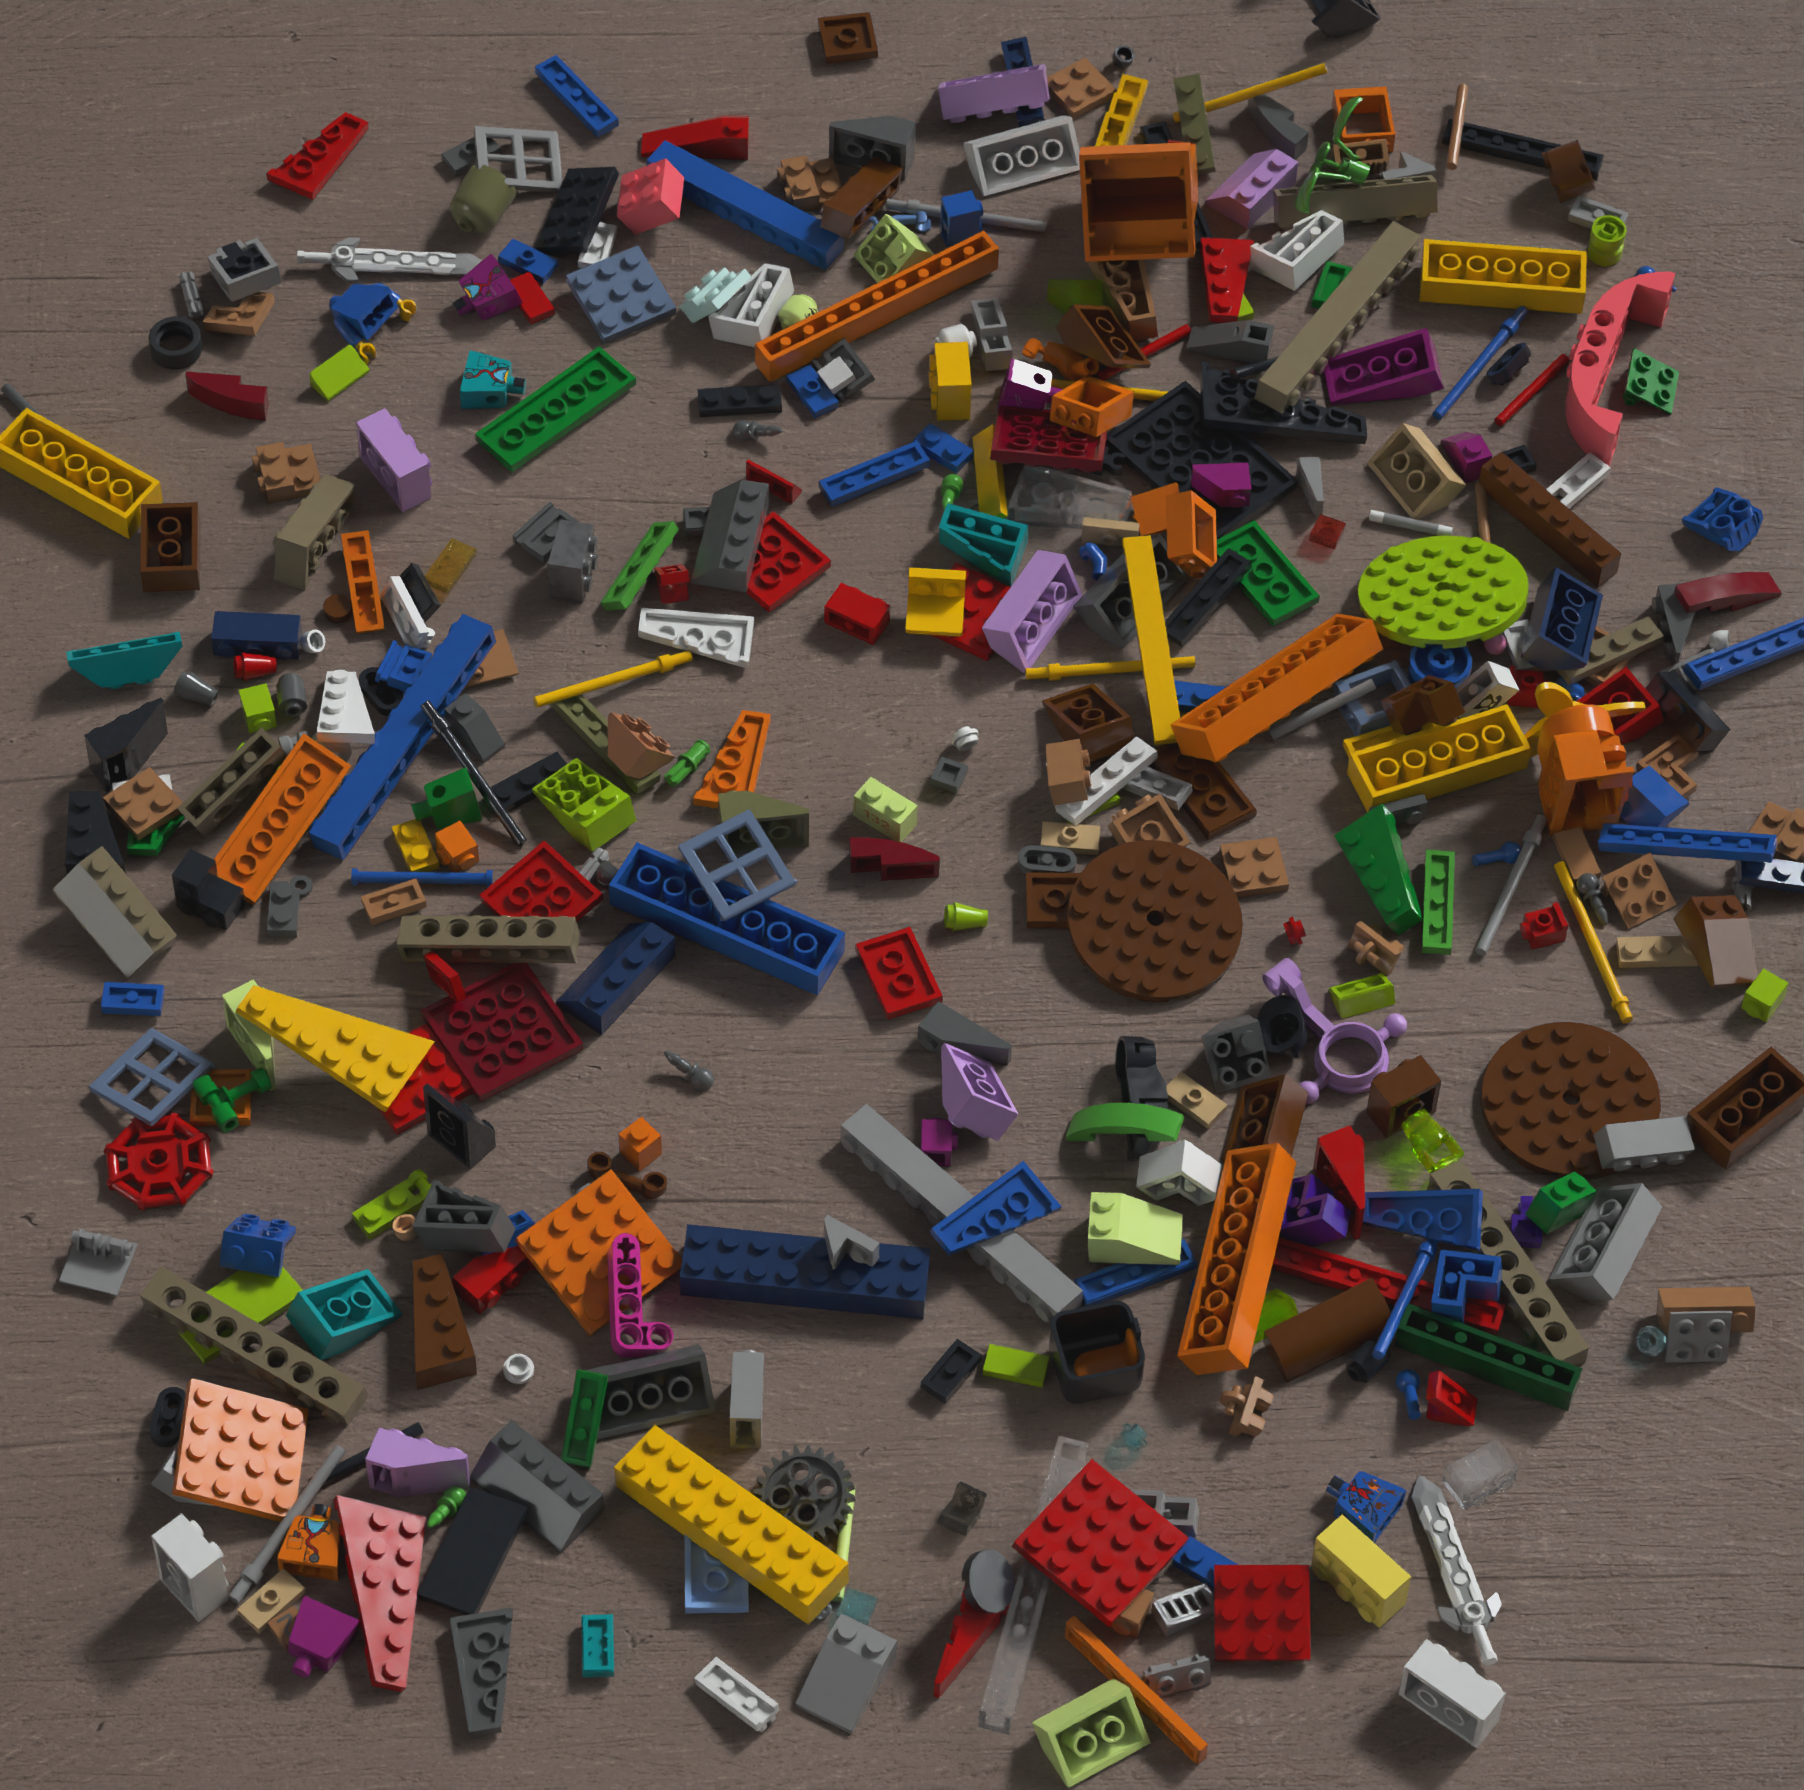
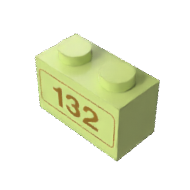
[853,777,918,842]

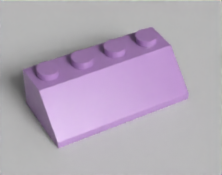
[938,64,1049,123]
[982,550,1082,673]

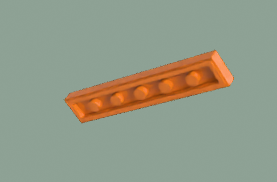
[1065,1615,1208,1765]

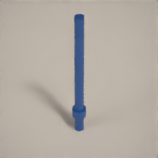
[1432,306,1528,420]
[1372,1239,1439,1360]

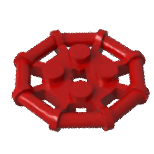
[103,1113,214,1211]

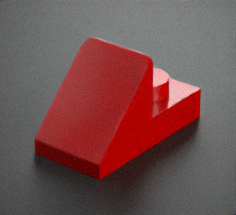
[654,564,690,604]
[1426,1370,1478,1426]

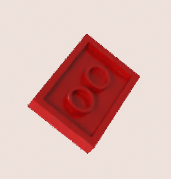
[855,927,943,1020]

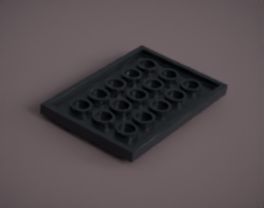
[1106,380,1298,540]

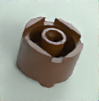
[1542,140,1595,203]

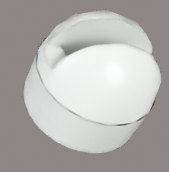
[300,630,325,653]
[1709,630,1729,652]

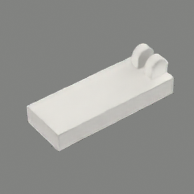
[380,576,435,649]
[694,1657,779,1732]

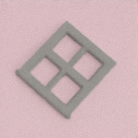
[474,126,563,193]

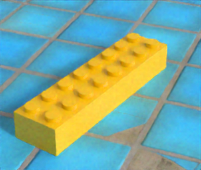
[614,1425,849,1625]

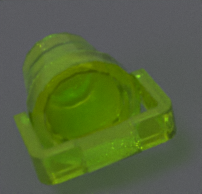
[1401,1109,1464,1173]

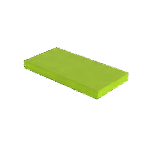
[169,1266,302,1364]

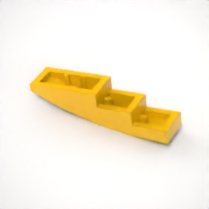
[1095,74,1148,146]

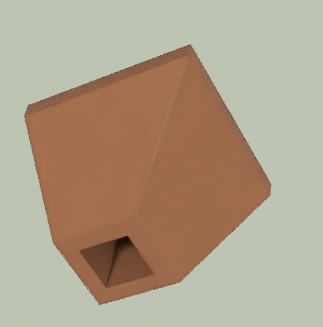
[608,712,675,779]

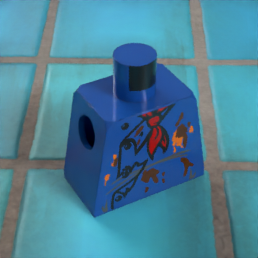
[1326,1471,1406,1543]

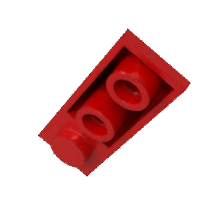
[452,1246,536,1314]

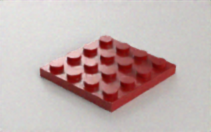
[1012,1459,1189,1628]

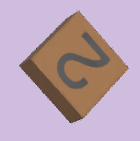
[267,1606,298,1651]

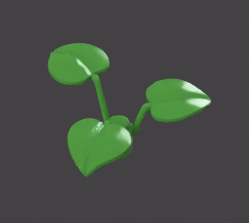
[1295,97,1370,213]

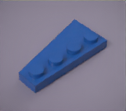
[930,1161,1062,1255]
[1363,1189,1483,1251]

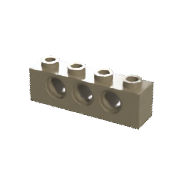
[177,727,288,837]

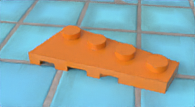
[693,710,771,809]

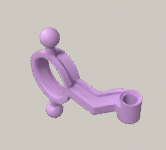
[1262,958,1407,1105]

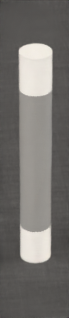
[1369,510,1453,536]

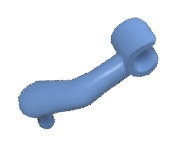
[870,211,931,233]

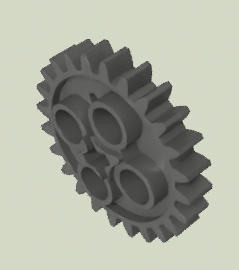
[753,1445,856,1542]

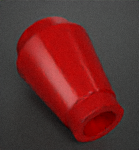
[233,653,277,681]

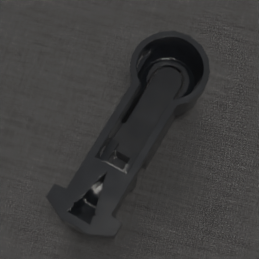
[1115,1036,1170,1161]

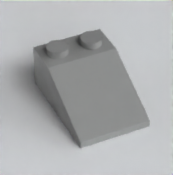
[795,1613,897,1734]

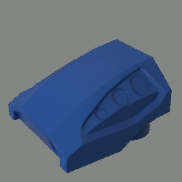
[1681,487,1763,551]

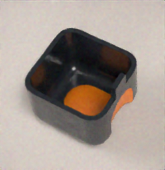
[1049,1301,1145,1404]

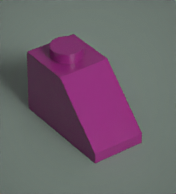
[1441,432,1493,483]
[1191,463,1251,508]

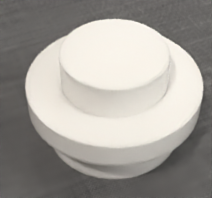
[951,726,979,751]
[503,1354,534,1384]

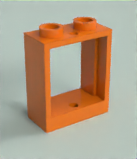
[1332,86,1396,152]
[1050,375,1134,437]
[1166,490,1217,578]

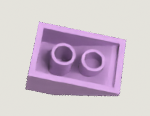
[941,1043,1018,1141]

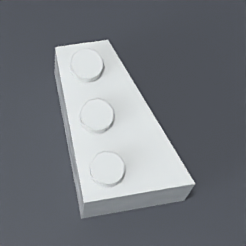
[1250,210,1344,291]
[708,263,794,347]

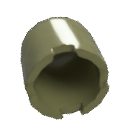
[450,165,517,234]

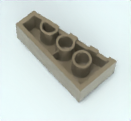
[273,474,355,591]

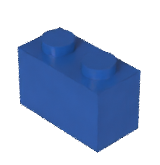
[940,190,984,249]

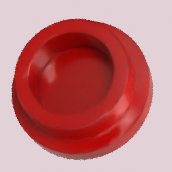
[1283,916,1306,945]

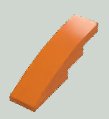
[341,530,385,634]

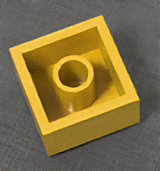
[928,342,972,421]

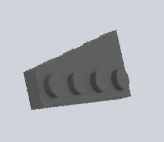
[450,1607,513,1738]

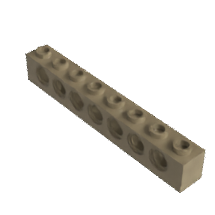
[1427,1159,1589,1366]
[140,1266,368,1426]

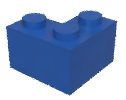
[1431,1250,1502,1324]

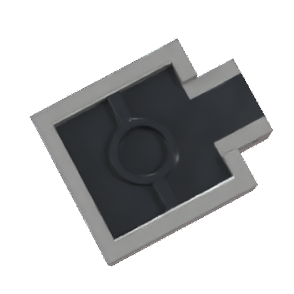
[208,238,282,302]

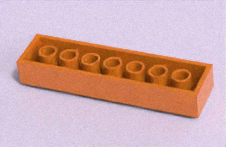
[1170,613,1383,762]
[1177,1143,1297,1375]

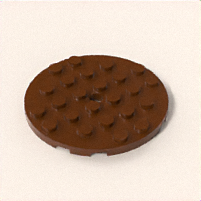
[1067,840,1243,1002]
[1481,1022,1661,1180]

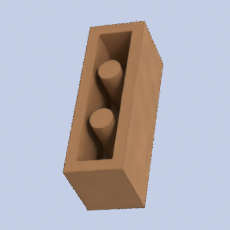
[1656,1287,1756,1334]

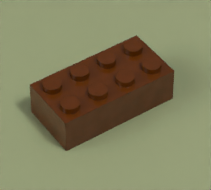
[1686,1047,1804,1170]

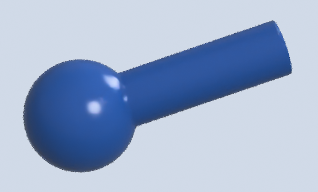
[1471,841,1522,866]
[1396,1369,1421,1420]

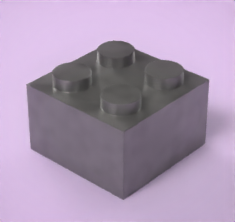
[548,519,598,603]

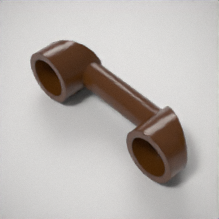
[587,1152,667,1199]

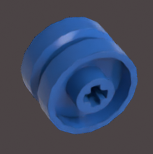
[1407,644,1472,689]

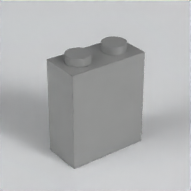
[730,1350,764,1448]

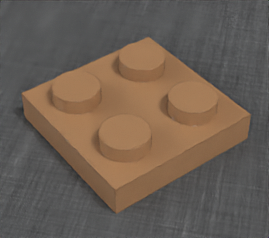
[1047,57,1116,120]
[103,767,183,841]
[1219,837,1289,898]

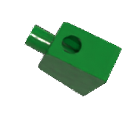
[411,767,483,829]

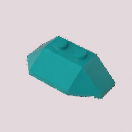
[66,632,183,689]

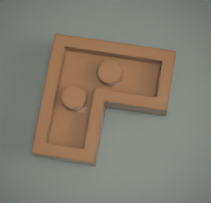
[203,292,275,336]
[1636,733,1699,798]

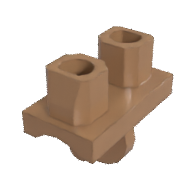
[1347,921,1404,976]
[1220,1376,1274,1437]

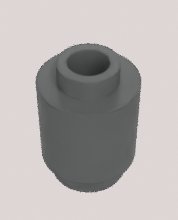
[276,673,307,717]

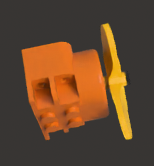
[1524,682,1646,836]

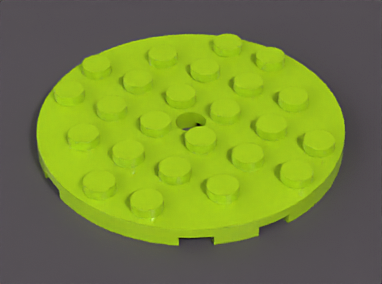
[1358,536,1529,649]

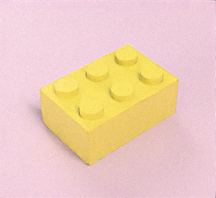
[1311,1515,1411,1628]

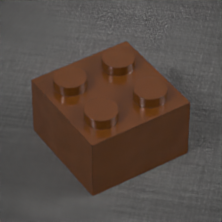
[1366,1055,1441,1138]

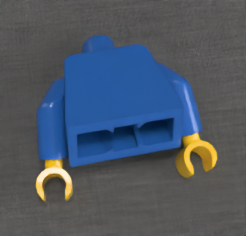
[329,283,416,365]

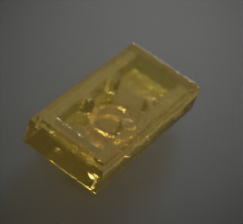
[425,538,477,594]

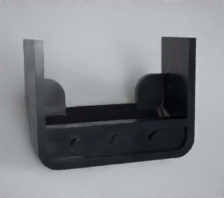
[1311,0,1381,38]

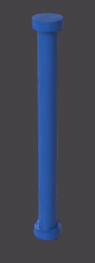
[351,868,493,887]

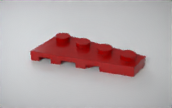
[266,112,369,200]

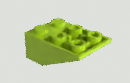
[532,758,637,852]

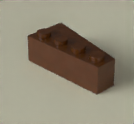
[413,1253,477,1390]

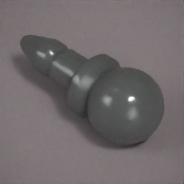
[732,420,782,442]
[1576,873,1608,925]
[664,1051,714,1091]

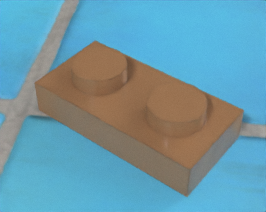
[361,878,427,926]

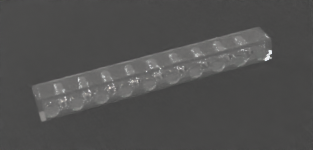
[978,1436,1089,1735]

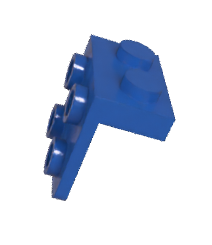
[219,1214,296,1277]

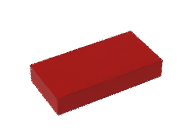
[510,272,555,324]
[424,951,466,1003]

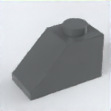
[444,693,505,763]

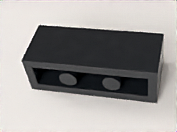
[1645,671,1731,751]

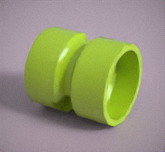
[1587,215,1627,266]

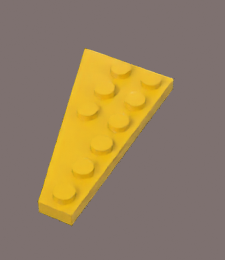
[235,985,435,1112]

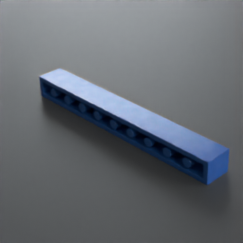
[309,614,496,861]

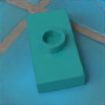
[581,1614,614,1678]

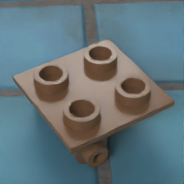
[464,629,519,688]
[1600,853,1677,929]

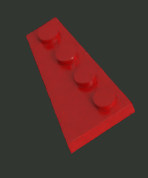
[1199,238,1254,323]

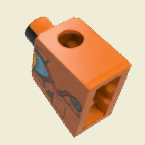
[277,1504,341,1581]

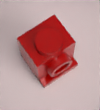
[1506,666,1549,708]
[1520,902,1568,950]

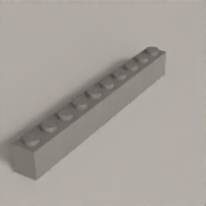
[841,1103,1083,1323]

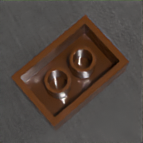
[140,502,201,592]

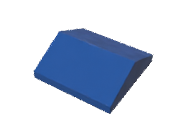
[1620,765,1690,827]

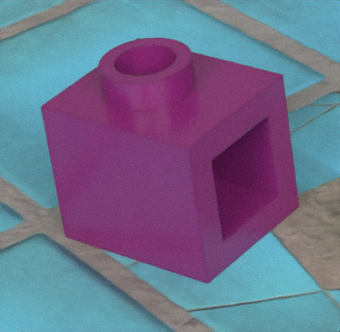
[921,1118,958,1167]

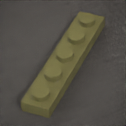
[549,684,661,794]

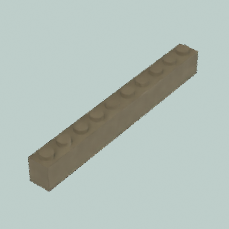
[1255,221,1421,414]

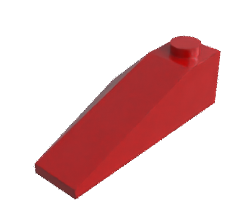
[641,115,749,160]
[934,1585,1013,1698]

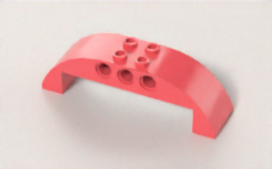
[1565,272,1676,466]

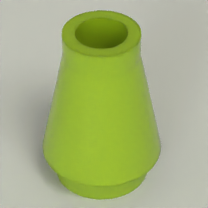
[944,902,988,931]

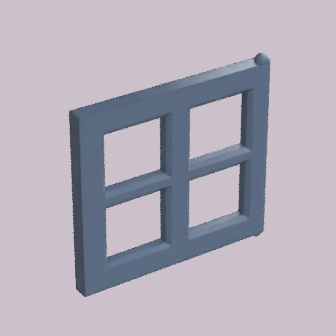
[678,809,797,922]
[89,1028,216,1127]

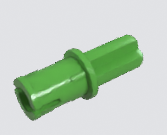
[664,739,711,787]

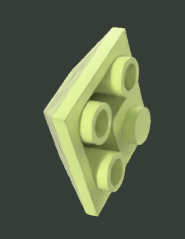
[853,214,934,283]

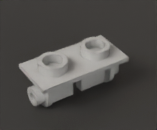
[1143,1654,1211,1697]

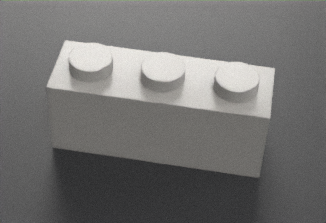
[1593,1116,1695,1171]

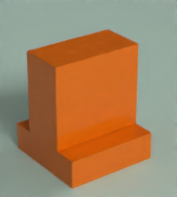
[1079,142,1199,262]

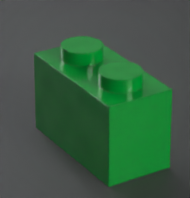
[1525,1171,1596,1234]

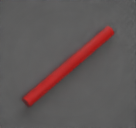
[1097,324,1191,381]
[1494,354,1569,427]

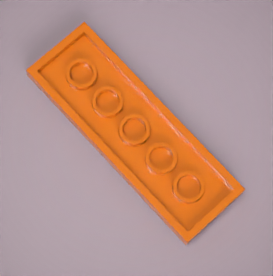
[214,733,352,906]

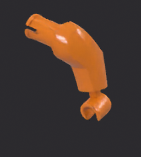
[1022,338,1099,381]

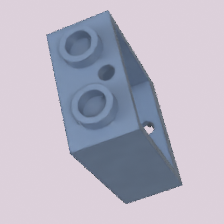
[1333,660,1411,736]

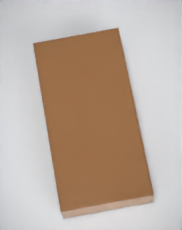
[1553,827,1601,885]

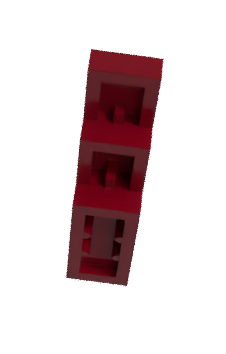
[1674,572,1782,613]

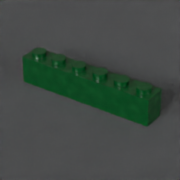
[1394,1303,1582,1411]

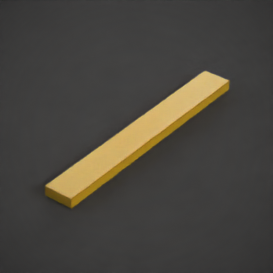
[1122,535,1180,745]

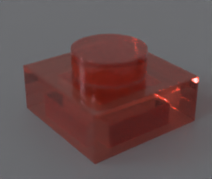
[1309,514,1346,550]

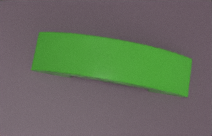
[1065,1103,1184,1141]

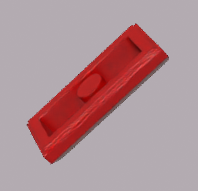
[746,459,802,504]

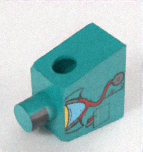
[460,351,526,409]

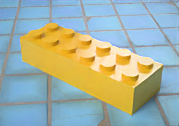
[1419,239,1587,314]
[0,408,163,539]
[1347,704,1531,813]

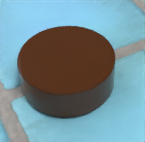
[323,594,352,623]

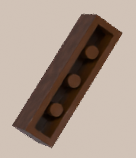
[820,156,903,239]

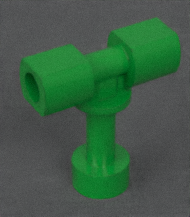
[193,1067,272,1133]

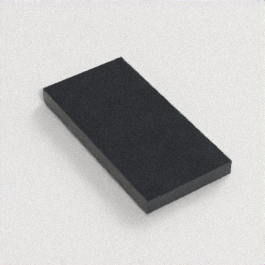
[417,1487,528,1615]

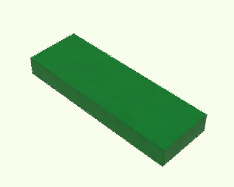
[560,1369,609,1468]

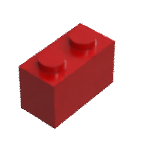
[824,583,891,646]

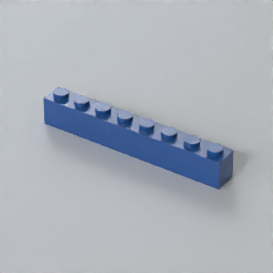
[647,140,844,270]

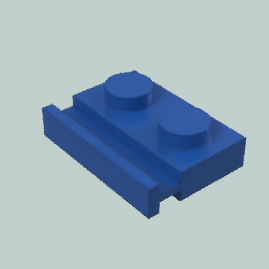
[375,640,433,692]

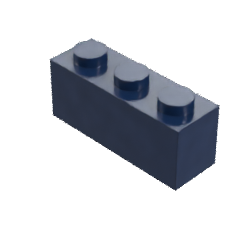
[211,611,302,660]

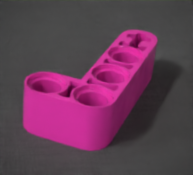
[607,1233,674,1357]

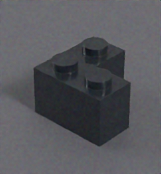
[172,849,245,930]

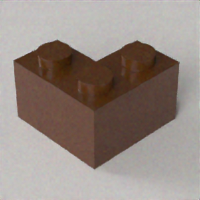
[1381,675,1465,736]

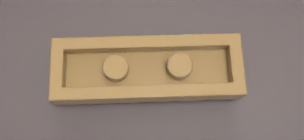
[1616,936,1699,968]

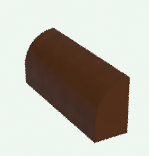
[1263,1278,1391,1383]

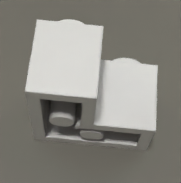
[1136,1140,1224,1206]

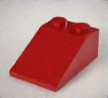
[1576,667,1663,745]
[1313,1125,1365,1240]

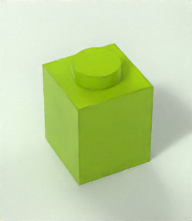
[239,683,277,733]
[1741,968,1789,1023]

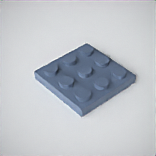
[566,245,676,344]

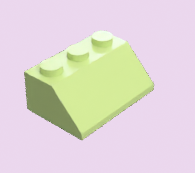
[1032,1678,1151,1788]

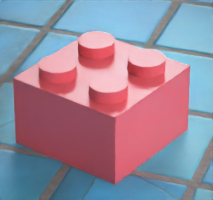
[617,158,684,235]

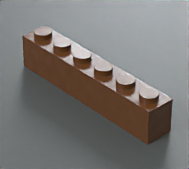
[1479,452,1622,588]

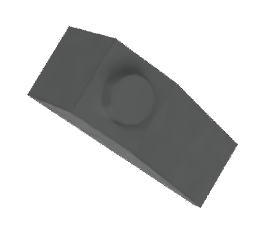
[918,1001,1012,1065]

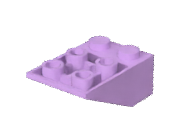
[365,1427,470,1497]

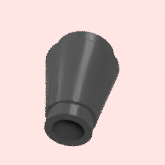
[174,671,219,706]

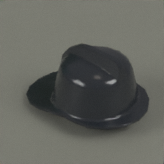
[1257,995,1307,1059]

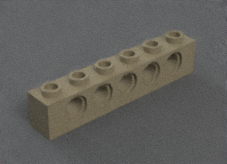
[397,915,580,963]

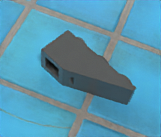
[1186,320,1274,364]
[1652,583,1696,666]

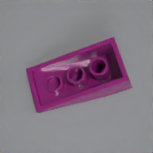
[1324,328,1444,405]

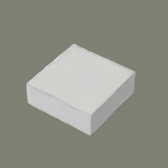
[817,356,856,395]

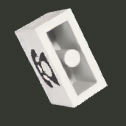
[1456,661,1519,718]

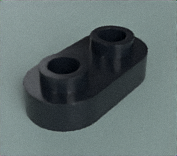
[1486,343,1532,385]
[359,667,403,716]
[150,1387,186,1447]

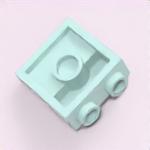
[679,268,752,323]

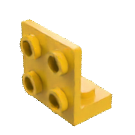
[905,567,966,637]

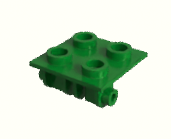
[1623,348,1679,415]

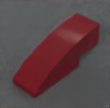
[185,371,269,421]
[849,837,940,881]

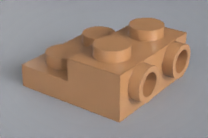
[777,155,842,212]
[252,442,321,504]
[1108,794,1191,847]
[1749,801,1804,863]

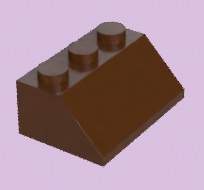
[1222,1074,1308,1162]

